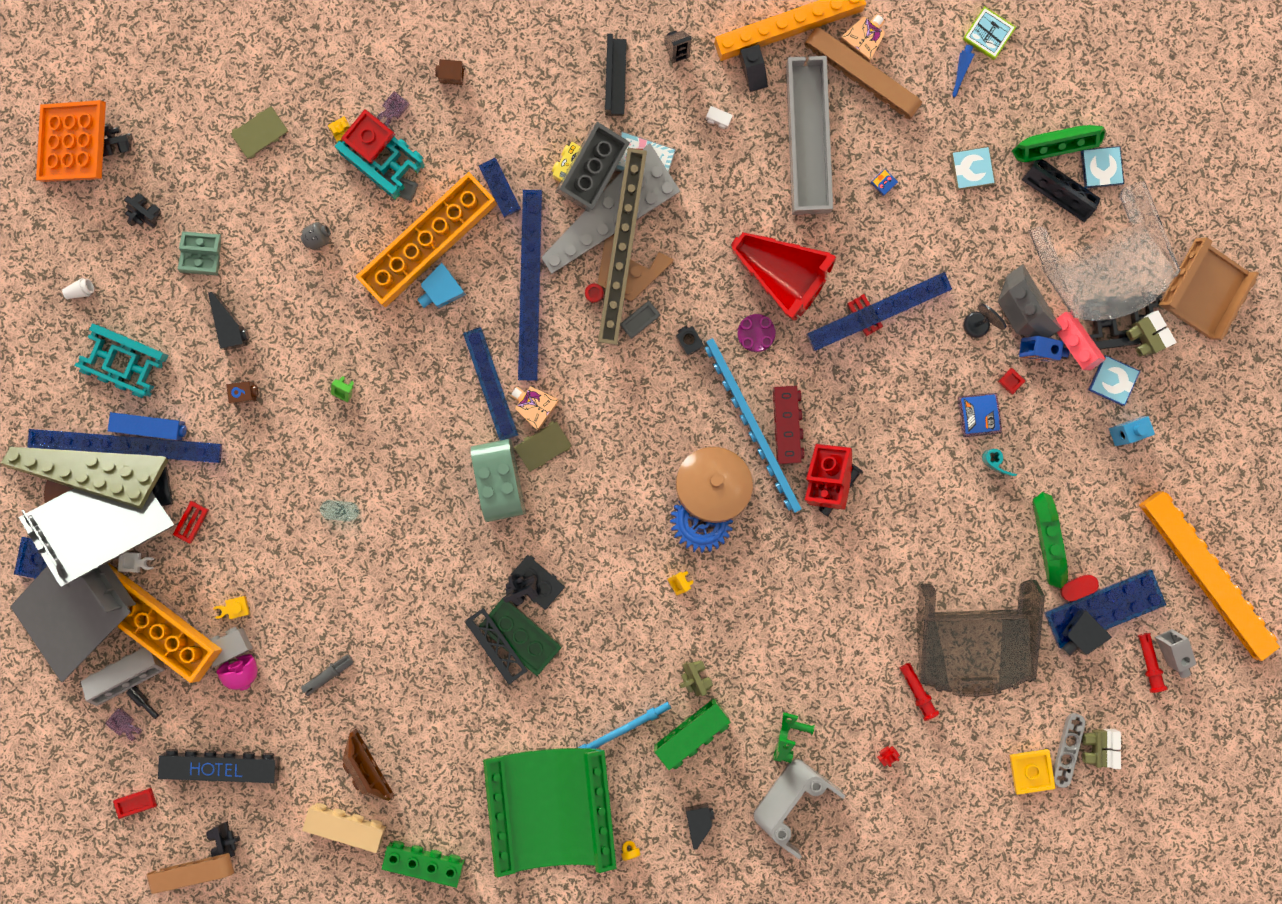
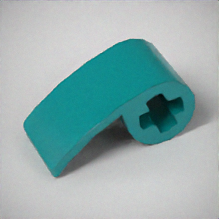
[982,449,1017,476]

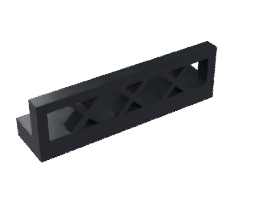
[605,33,627,116]
[1022,159,1101,223]
[464,608,528,684]

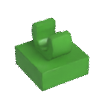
[331,376,354,403]

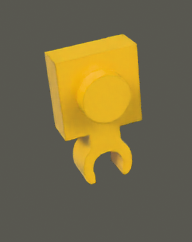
[213,596,250,619]

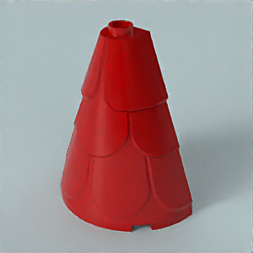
[731,232,836,321]

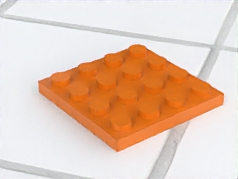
[36,100,106,182]

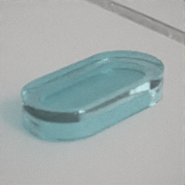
[320,500,359,521]

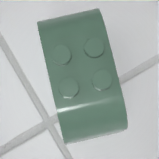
[471,439,526,522]

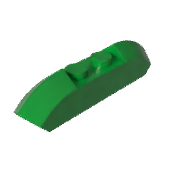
[1011,125,1106,163]
[1032,492,1068,589]

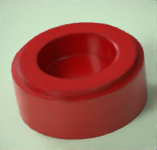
[585,283,604,303]

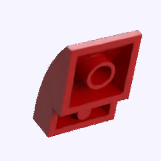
[804,444,852,510]

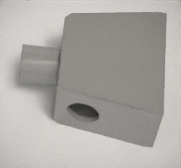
[1155,629,1196,678]

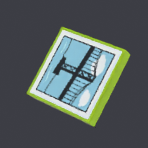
[962,6,1016,60]

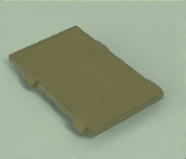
[230,106,289,159]
[514,421,572,472]

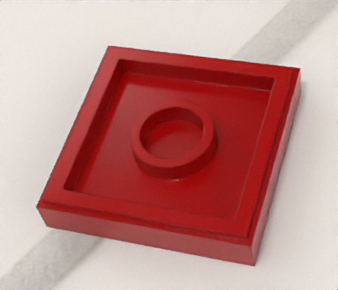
[341,109,396,164]

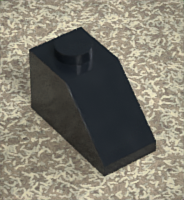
[739,44,768,92]
[685,803,715,850]

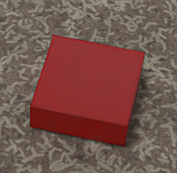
[998,368,1026,395]

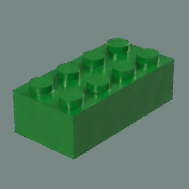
[654,698,731,770]

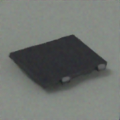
[508,555,565,610]

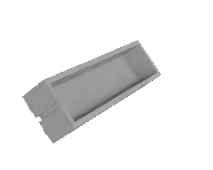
[786,56,833,215]

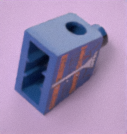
[1019,336,1070,362]

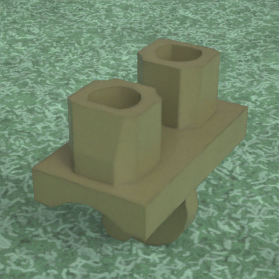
[679,660,713,696]

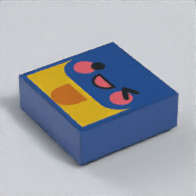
[871,169,898,196]

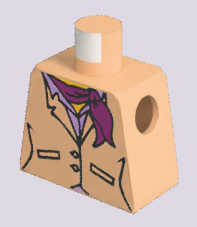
[840,14,885,62]
[511,386,559,431]

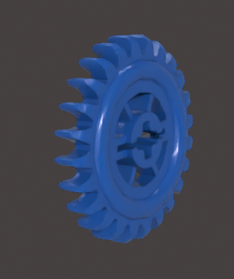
[670,500,733,553]

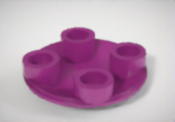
[737,314,776,352]

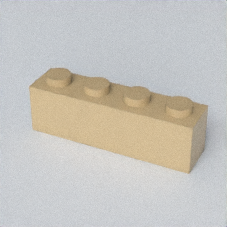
[302,803,386,853]

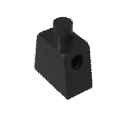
[1061,609,1112,657]

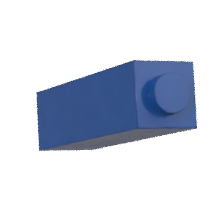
[108,412,187,440]

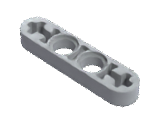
[1053,713,1085,788]

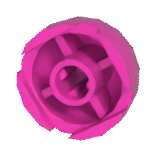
[217,654,258,691]

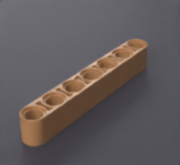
[804,27,922,120]

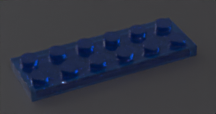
[1044,569,1167,649]

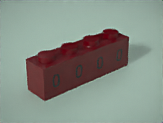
[773,386,805,464]

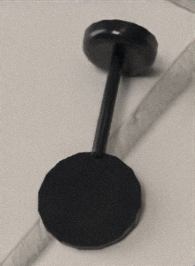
[963,303,1007,338]

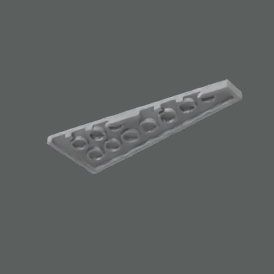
[541,143,680,274]

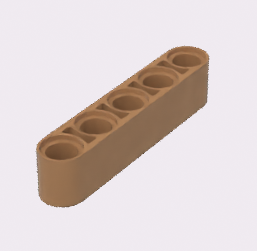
[146,853,235,894]

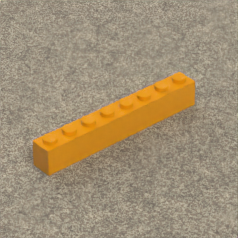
[714,0,866,61]

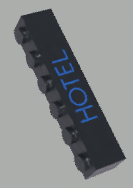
[158,749,280,783]

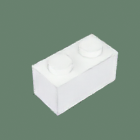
[706,106,733,129]

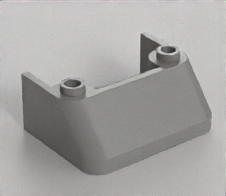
[753,759,845,860]

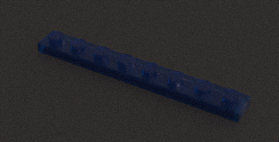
[806,272,952,351]

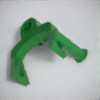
[773,712,815,763]

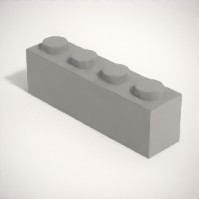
[81,647,165,706]

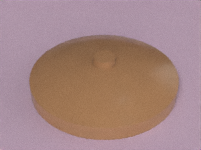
[676,447,753,523]

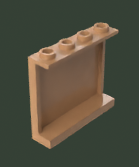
[1159,237,1259,340]

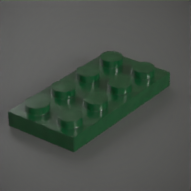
[479,598,562,676]

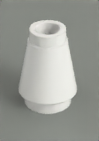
[62,278,94,299]

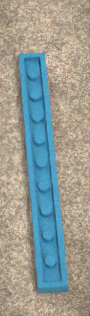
[704,338,801,513]

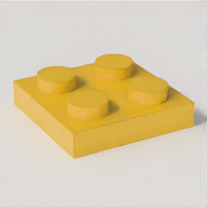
[1009,749,1055,795]

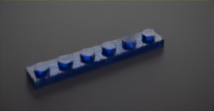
[463,327,518,440]

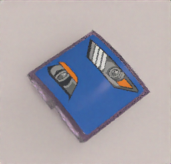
[957,393,1002,438]

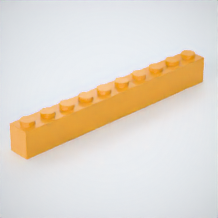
[1139,491,1280,661]

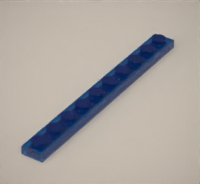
[518,190,542,381]
[27,429,222,463]

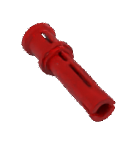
[1138,633,1168,693]
[899,662,940,721]

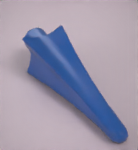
[952,45,975,97]

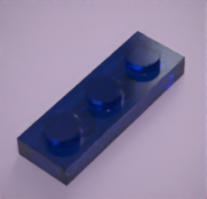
[478,157,521,218]

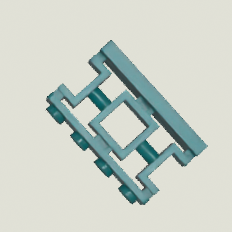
[334,116,425,200]
[74,323,169,398]

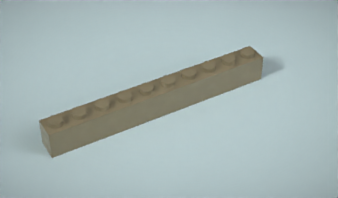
[598,148,647,345]

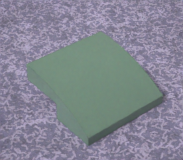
[178,231,221,276]

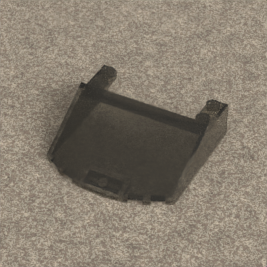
[916,580,1045,697]

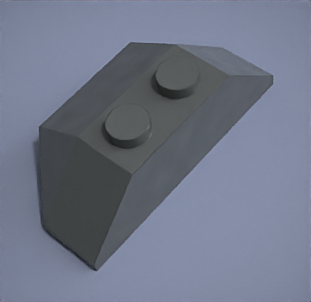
[998,265,1062,338]

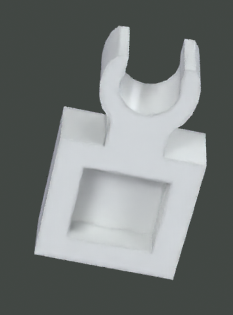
[118,552,154,573]

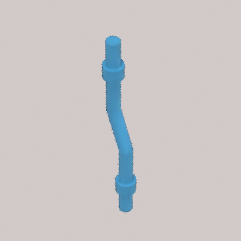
[578,702,671,749]

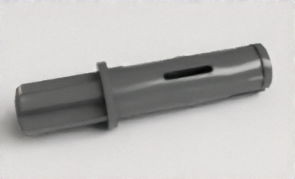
[301,654,354,696]

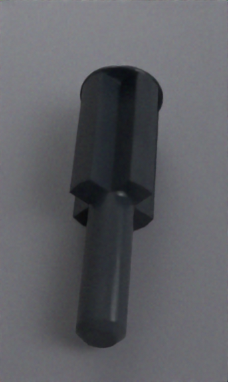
[126,686,159,719]

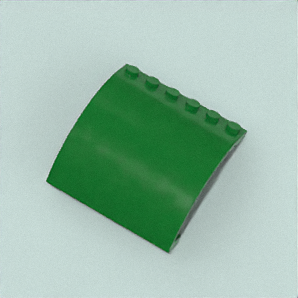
[483,748,617,878]

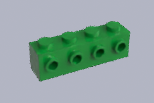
[381,841,465,888]

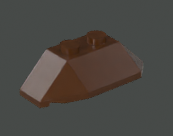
[342,729,394,801]

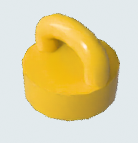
[621,841,641,861]

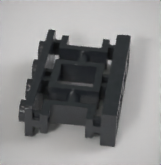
[1081,292,1166,350]

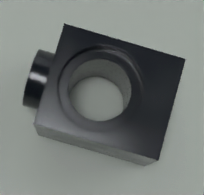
[676,325,704,357]

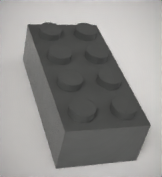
[555,122,630,212]

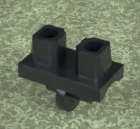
[103,123,133,157]
[124,193,161,229]
[503,574,540,606]
[206,822,240,857]

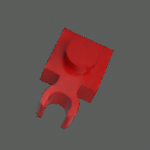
[877,746,900,767]

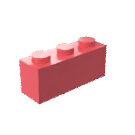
[1056,312,1106,371]

